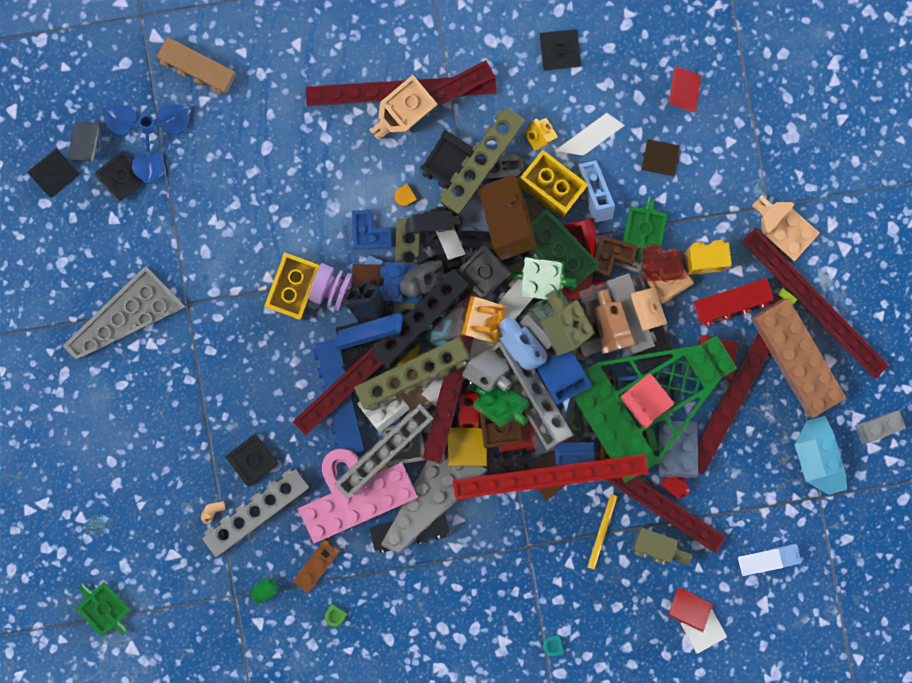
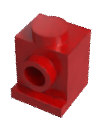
[659,477,690,499]

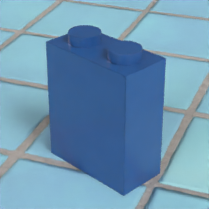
[536,351,591,405]

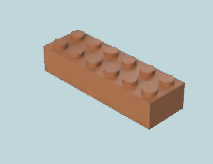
[751,298,846,418]

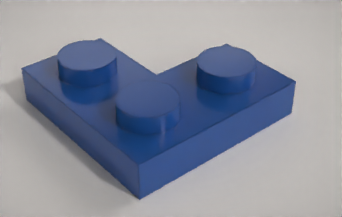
[352,210,392,250]

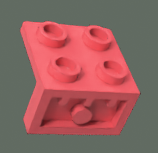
[620,374,674,428]

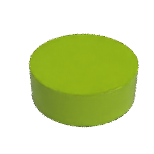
[778,288,797,305]

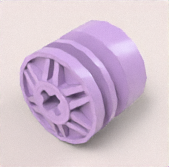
[308,263,353,311]

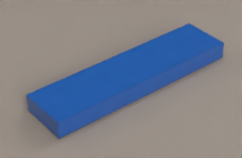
[335,313,403,350]

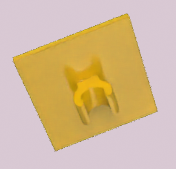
[448,428,487,466]

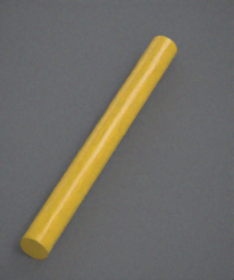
[587,494,618,570]

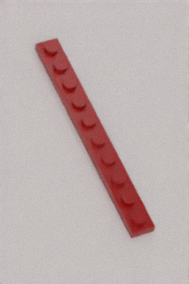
[452,454,648,500]

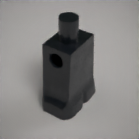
[342,281,392,324]

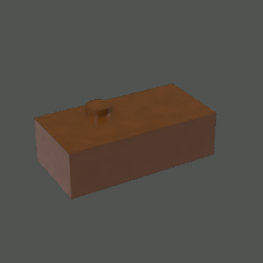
[479,175,537,260]

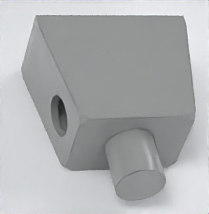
[463,347,512,392]

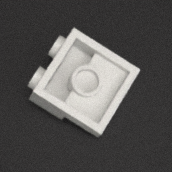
[357,387,410,433]

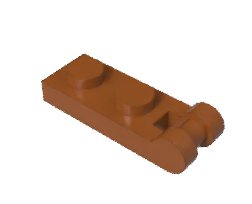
[293,538,340,593]

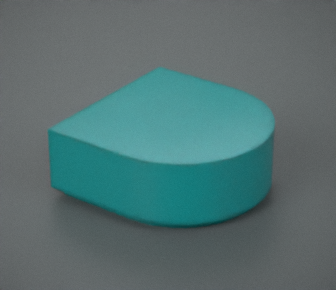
[543,635,564,656]

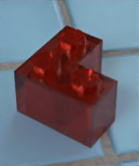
[642,244,684,282]

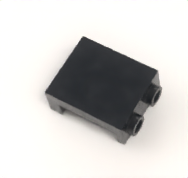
[420,130,475,189]

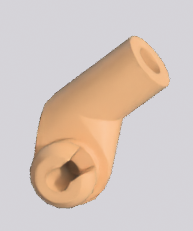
[201,501,226,524]

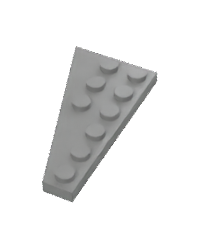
[63,266,186,360]

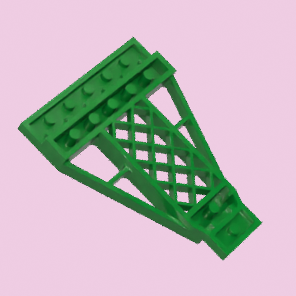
[573,335,737,483]

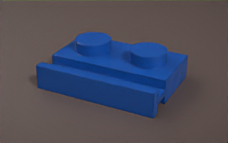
[555,442,594,466]

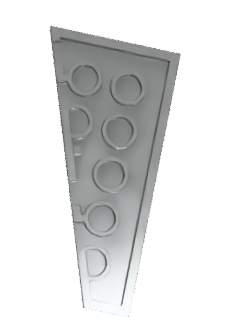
[381,449,488,554]

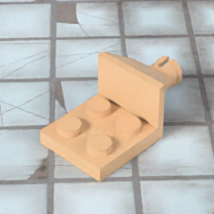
[369,75,438,141]
[752,195,820,262]

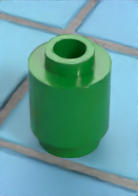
[249,577,279,605]

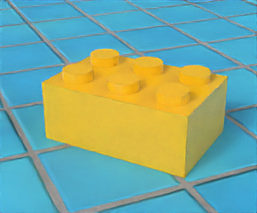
[518,150,588,220]
[684,240,732,275]
[264,252,320,321]

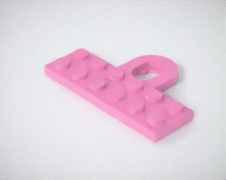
[298,448,418,543]

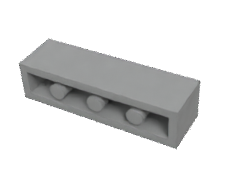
[606,274,657,355]

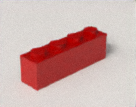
[692,278,774,326]

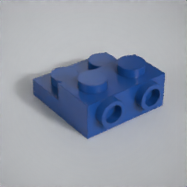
[379,262,422,304]

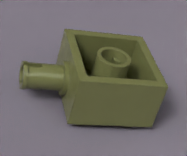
[540,290,594,355]
[631,527,693,566]

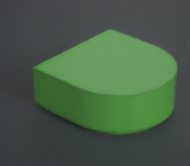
[325,604,348,627]

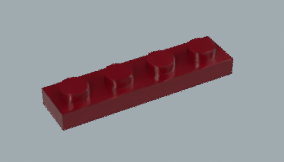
[427,60,495,111]

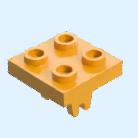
[461,296,506,344]

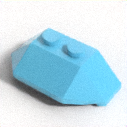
[795,416,847,495]

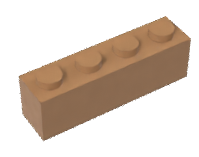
[156,37,236,95]

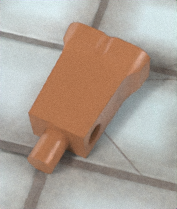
[593,289,636,354]

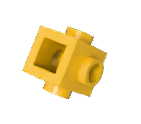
[523,118,558,151]

